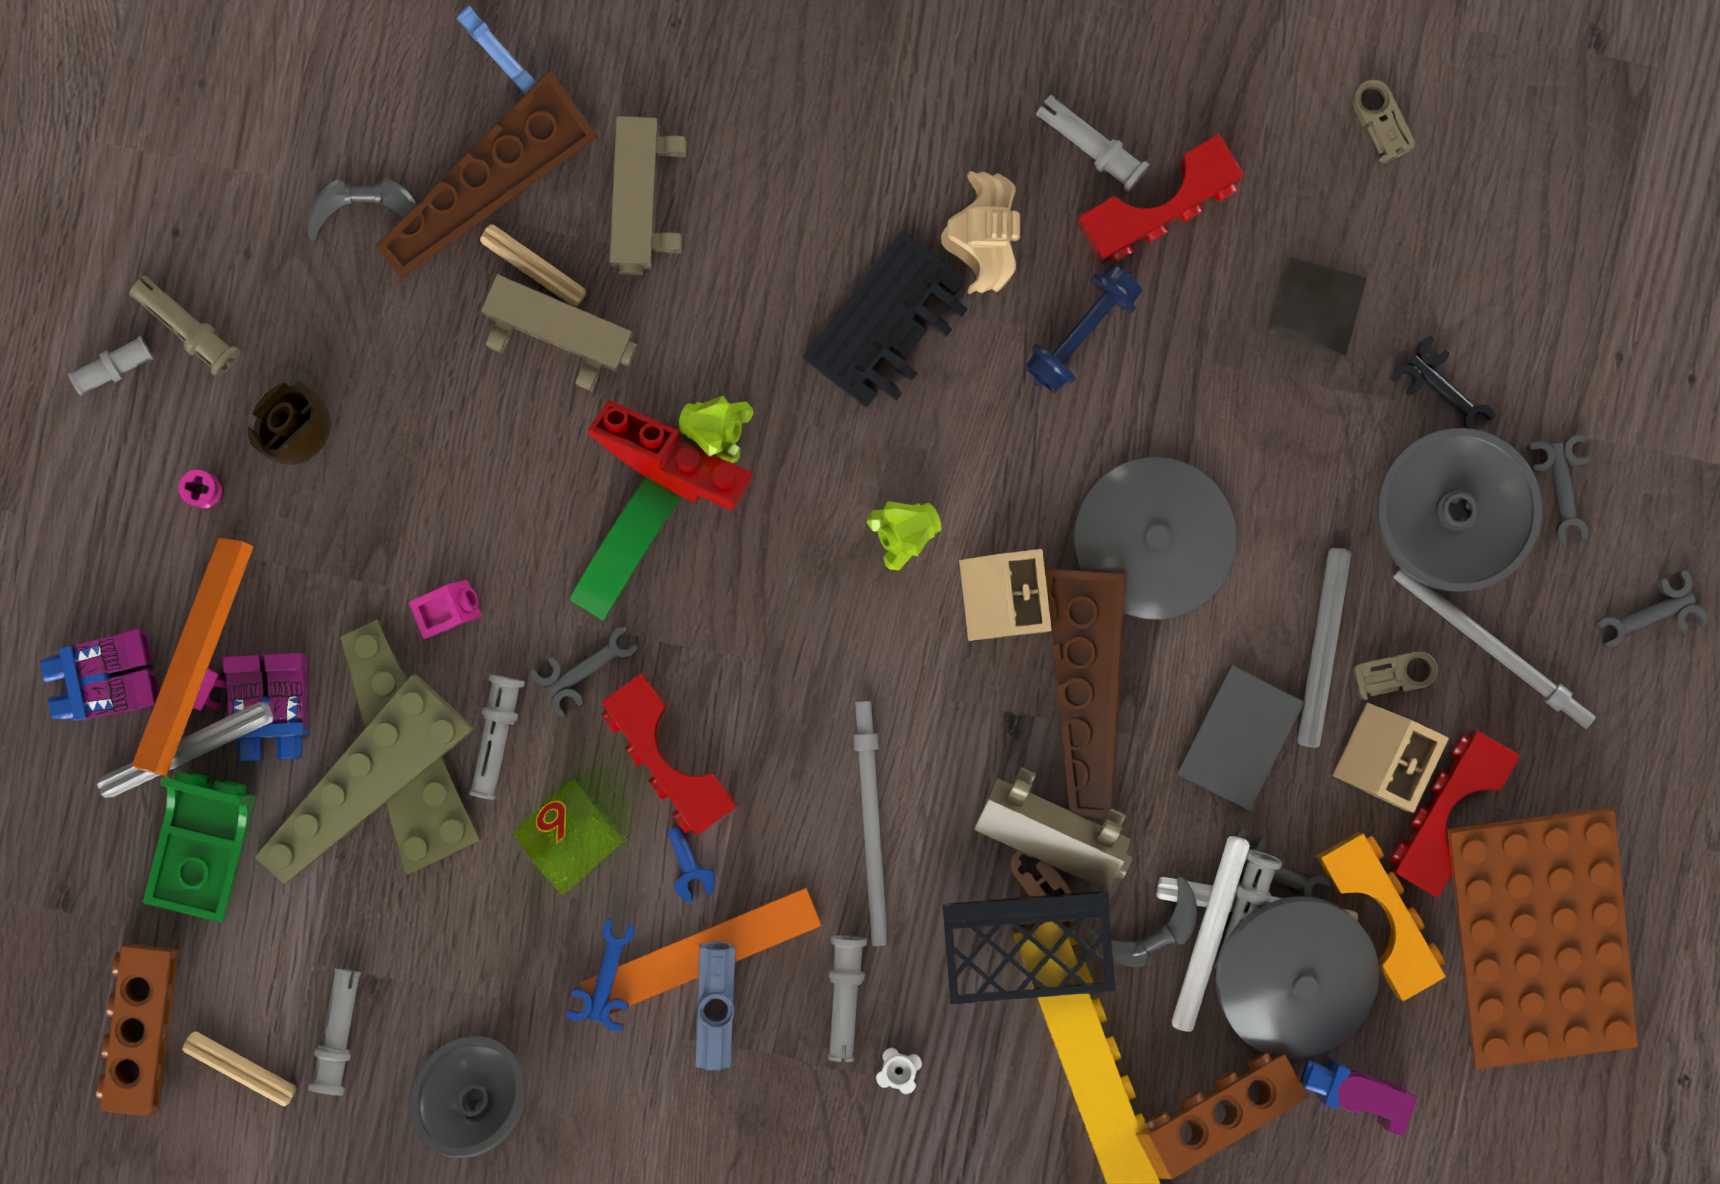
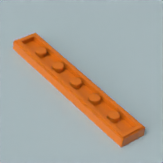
[132,538,253,776]
[580,887,822,1014]

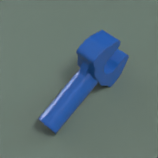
[667,827,715,903]

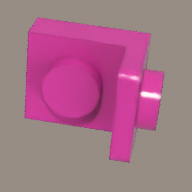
[409,580,482,639]

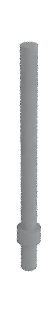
[1393,568,1596,729]
[853,701,888,946]

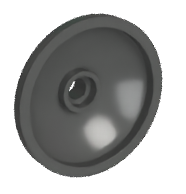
[409,1036,526,1158]

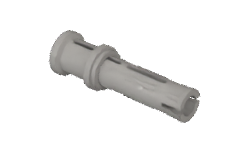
[1036,95,1150,193]
[469,674,525,800]
[1214,850,1282,969]
[828,935,867,1062]
[308,968,361,1096]

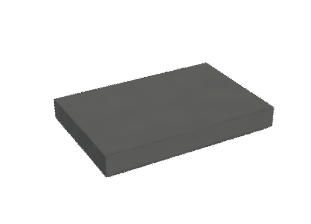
[1176,665,1304,811]

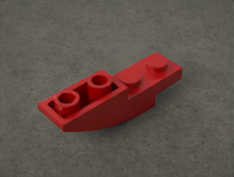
[588,400,752,511]

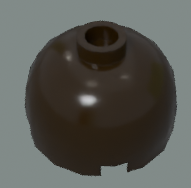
[247,381,331,465]

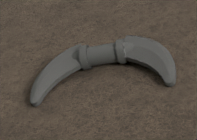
[307,178,416,241]
[1085,876,1197,967]

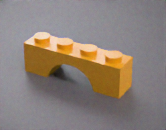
[1315,832,1446,1001]

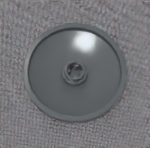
[1376,428,1542,592]
[1073,457,1237,620]
[1216,896,1379,1059]

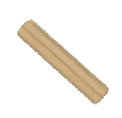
[480,224,587,307]
[182,1032,297,1106]

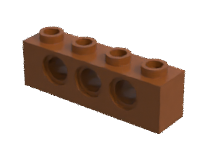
[96,943,179,1117]
[1136,1052,1308,1179]

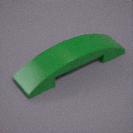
[569,477,683,621]

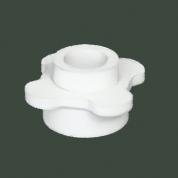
[876,1048,922,1094]

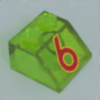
[513,778,628,896]

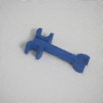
[566,919,635,1032]

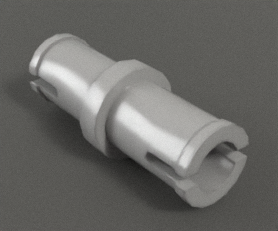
[68,336,154,397]

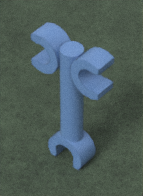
[456,5,536,94]

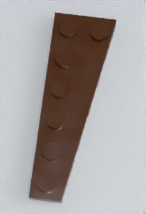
[376,70,597,279]
[1045,568,1127,818]

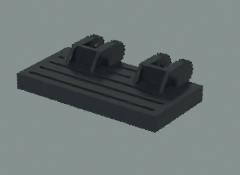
[803,231,967,409]

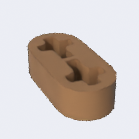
[1010,850,1071,896]

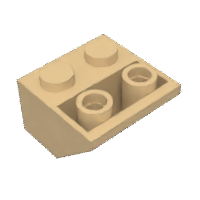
[959,549,1052,641]
[1332,703,1449,812]

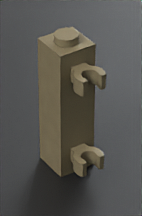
[610,116,687,275]
[481,274,638,392]
[974,767,1132,891]

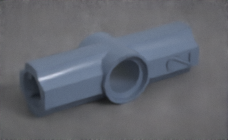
[695,941,735,1070]

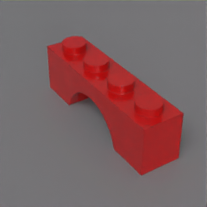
[1077,134,1244,264]
[601,673,738,836]
[1389,731,1520,898]

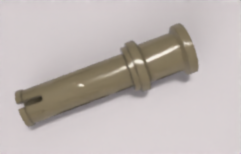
[129,275,241,378]

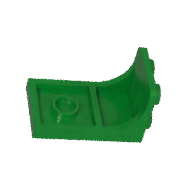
[143,770,257,923]

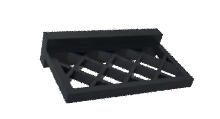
[942,891,1115,1004]

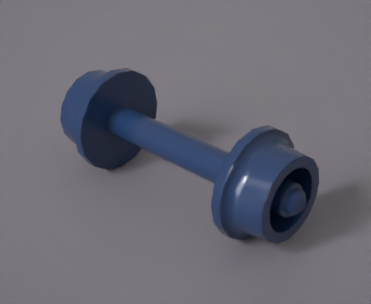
[1025,264,1143,393]

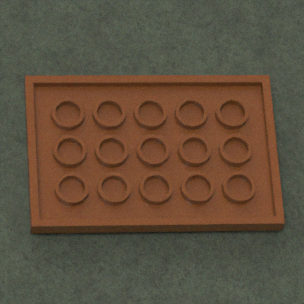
[1447,807,1638,1070]

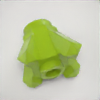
[679,395,754,463]
[867,501,941,571]

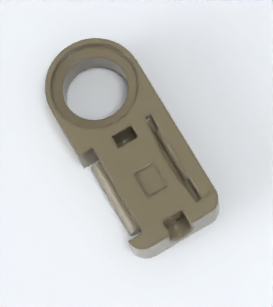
[1352,80,1415,163]
[1352,651,1438,700]

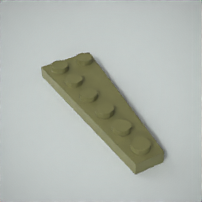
[340,620,481,875]
[255,674,475,884]

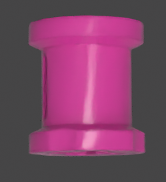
[179,470,223,509]

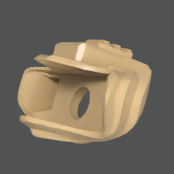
[941,171,1020,294]

